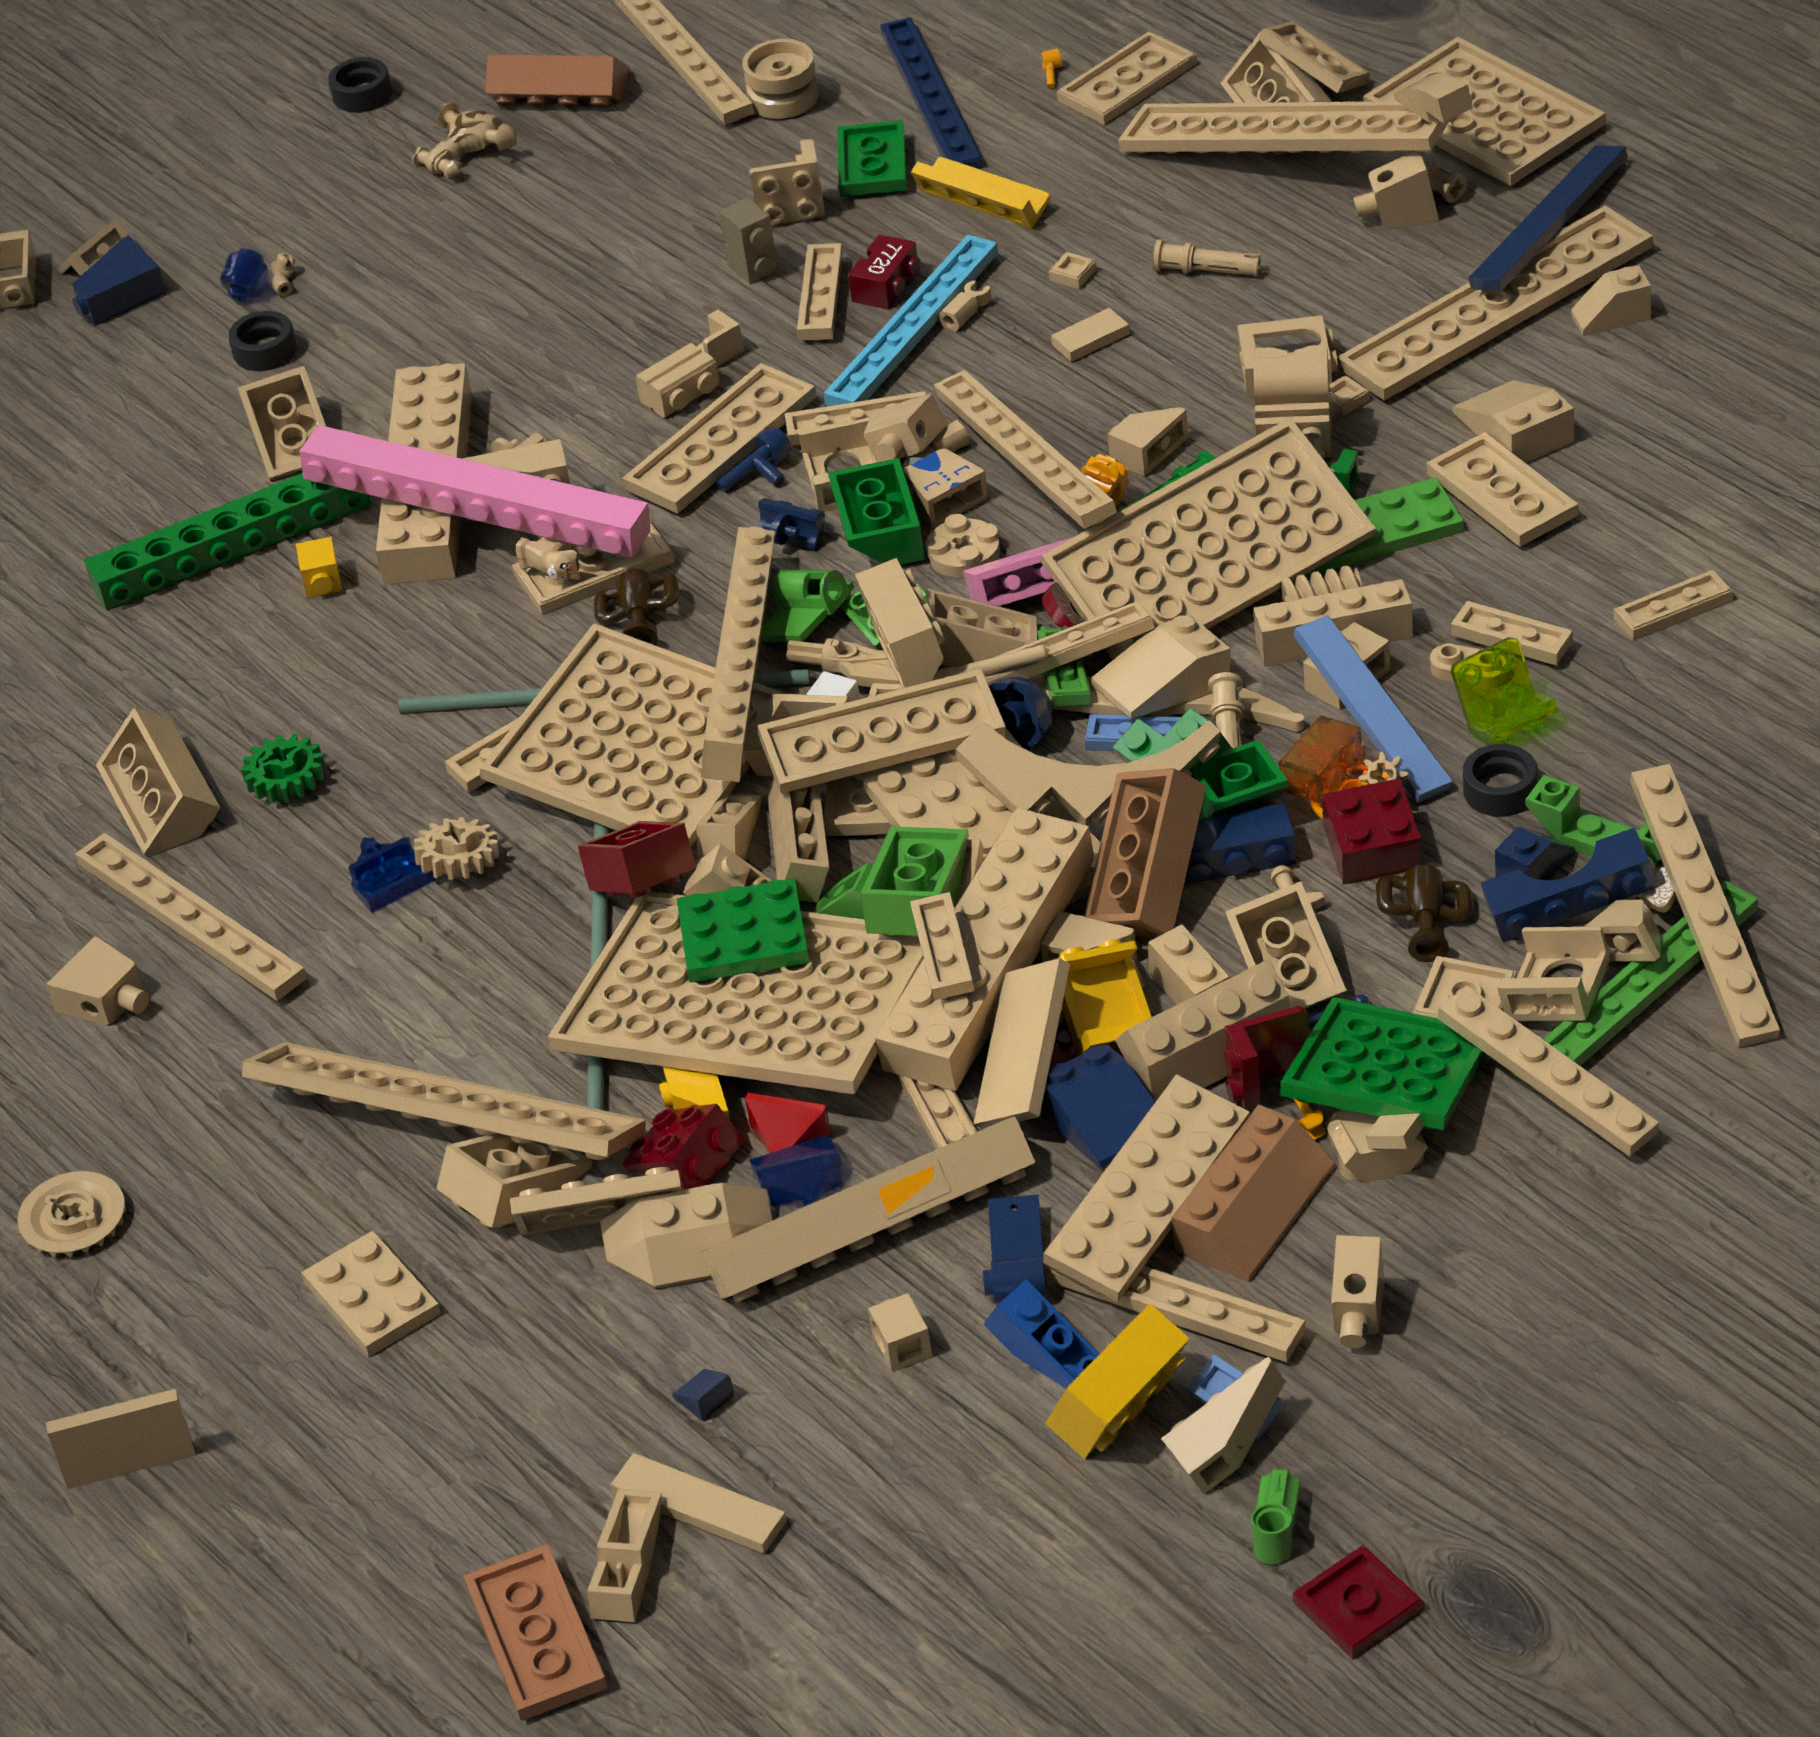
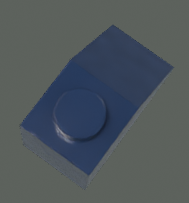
[1495,827,1575,880]

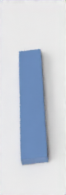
[1293,615,1453,803]

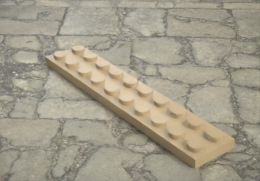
[1118,101,1450,154]
[1337,206,1653,401]
[242,1042,646,1160]

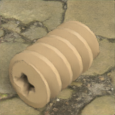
[1281,566,1363,602]

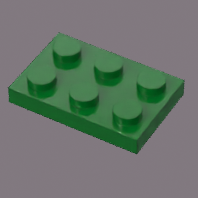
[837,120,907,197]

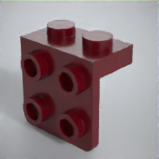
[1224,1006,1308,1116]
[622,1103,745,1190]

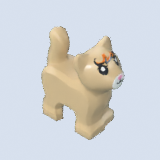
[516,534,596,581]

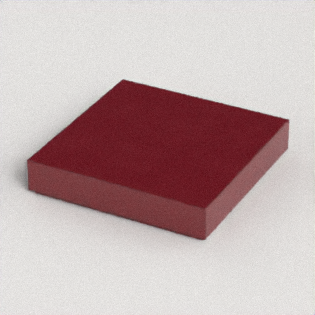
[1292,1545,1424,1660]

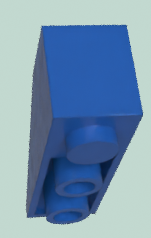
[983,1279,1099,1388]

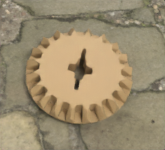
[17,1171,126,1258]

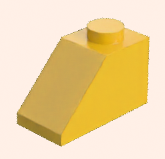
[659,1066,730,1120]

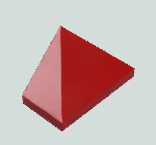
[745,1093,831,1163]

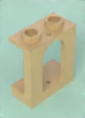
[1237,315,1338,397]
[799,418,876,512]
[1497,926,1610,1021]

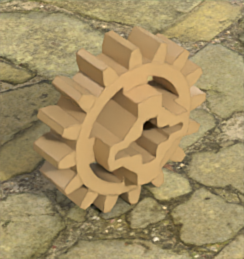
[414,817,499,880]

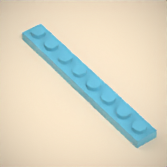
[824,234,998,406]

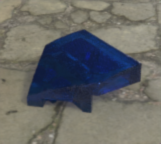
[348,837,439,913]
[749,1135,843,1207]

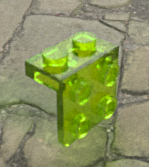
[1451,637,1559,744]

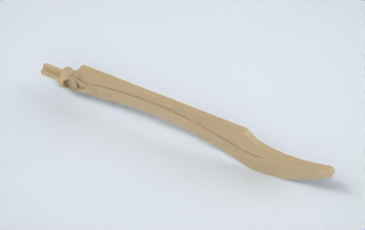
[786,638,1304,732]

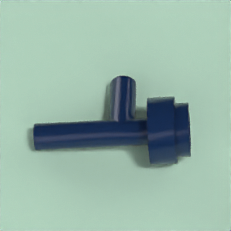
[716,427,792,493]

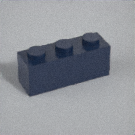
[1184,803,1296,885]

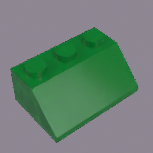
[828,458,924,564]

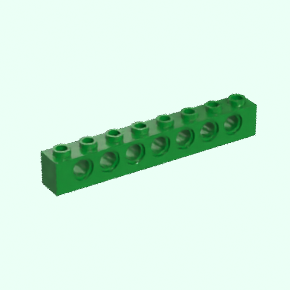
[84,473,372,611]

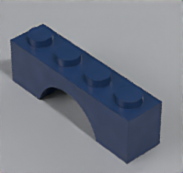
[1480,827,1657,943]

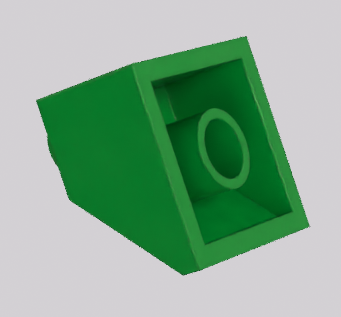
[1189,740,1289,818]

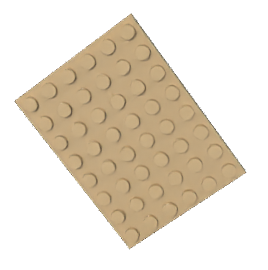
[547,891,924,1094]

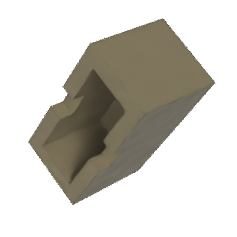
[719,197,778,284]

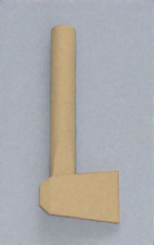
[935,645,1048,680]

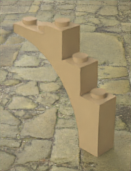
[956,720,1220,826]

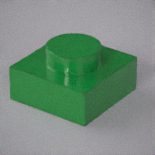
[1330,449,1359,496]

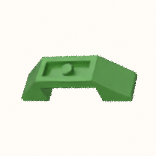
[1525,775,1662,862]

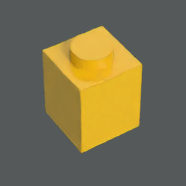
[296,537,343,599]

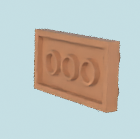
[463,1544,607,1721]

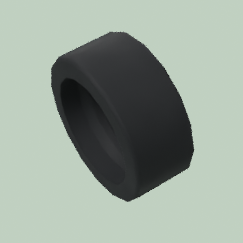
[328,57,392,113]
[229,310,297,371]
[1463,744,1537,816]

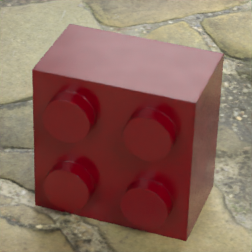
[1322,778,1421,884]
[578,821,696,898]

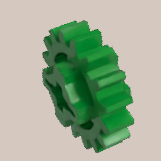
[241,734,326,803]

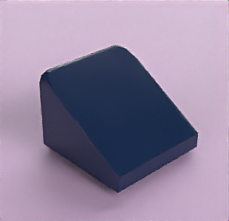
[672,1369,734,1421]

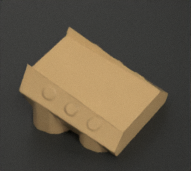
[1324,1111,1428,1183]

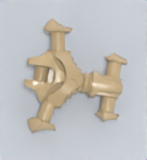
[412,102,517,179]

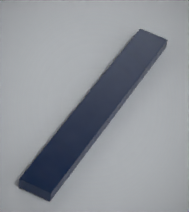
[880,17,983,169]
[1469,145,1628,291]

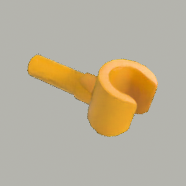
[1042,48,1062,89]
[1294,1099,1326,1140]

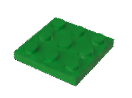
[676,878,810,983]

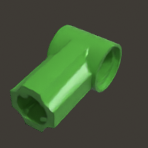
[1251,1469,1301,1565]

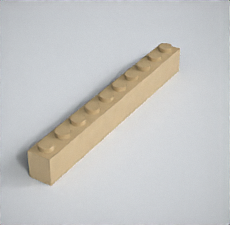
[701,526,775,782]

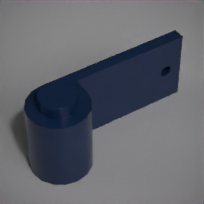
[983,1194,1047,1304]

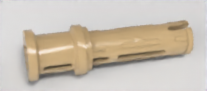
[1153,239,1261,277]
[1208,672,1245,748]

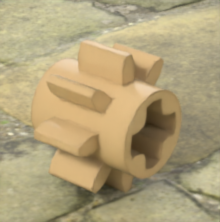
[1359,751,1410,784]

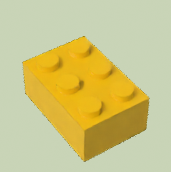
[1045,1303,1190,1460]

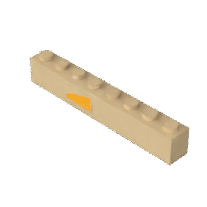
[701,1116,1036,1302]

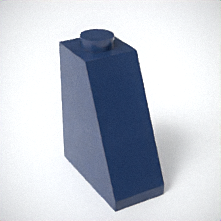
[72,235,166,326]

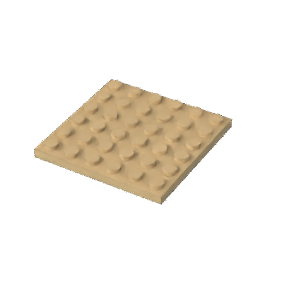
[480,623,785,846]

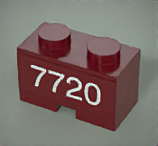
[848,234,921,310]

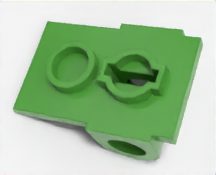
[761,570,854,642]

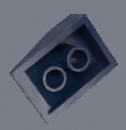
[1042,1044,1155,1169]

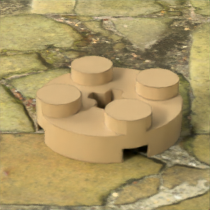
[926,514,1000,578]

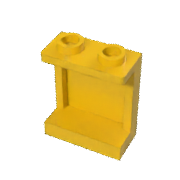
[1058,939,1152,1056]

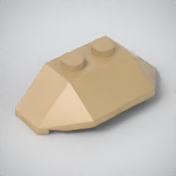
[600,1183,772,1289]

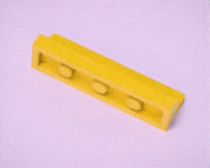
[911,157,1051,229]

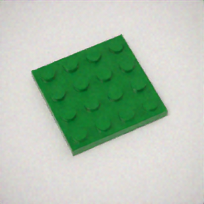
[1280,997,1486,1130]

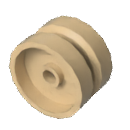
[742,39,819,119]

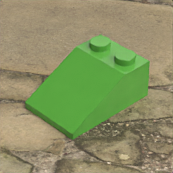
[860,826,969,937]

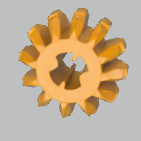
[1081,454,1129,507]

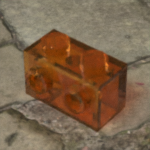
[1278,715,1366,804]

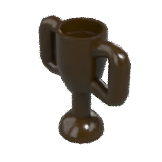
[594,568,679,646]
[1376,865,1473,962]

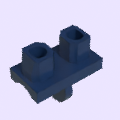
[758,498,825,550]

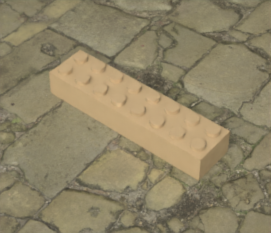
[376,363,472,584]
[875,808,1095,1091]

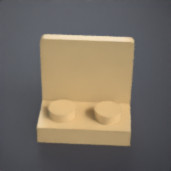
[750,139,826,225]

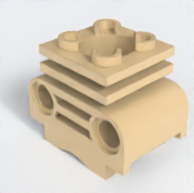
[1253,345,1332,458]

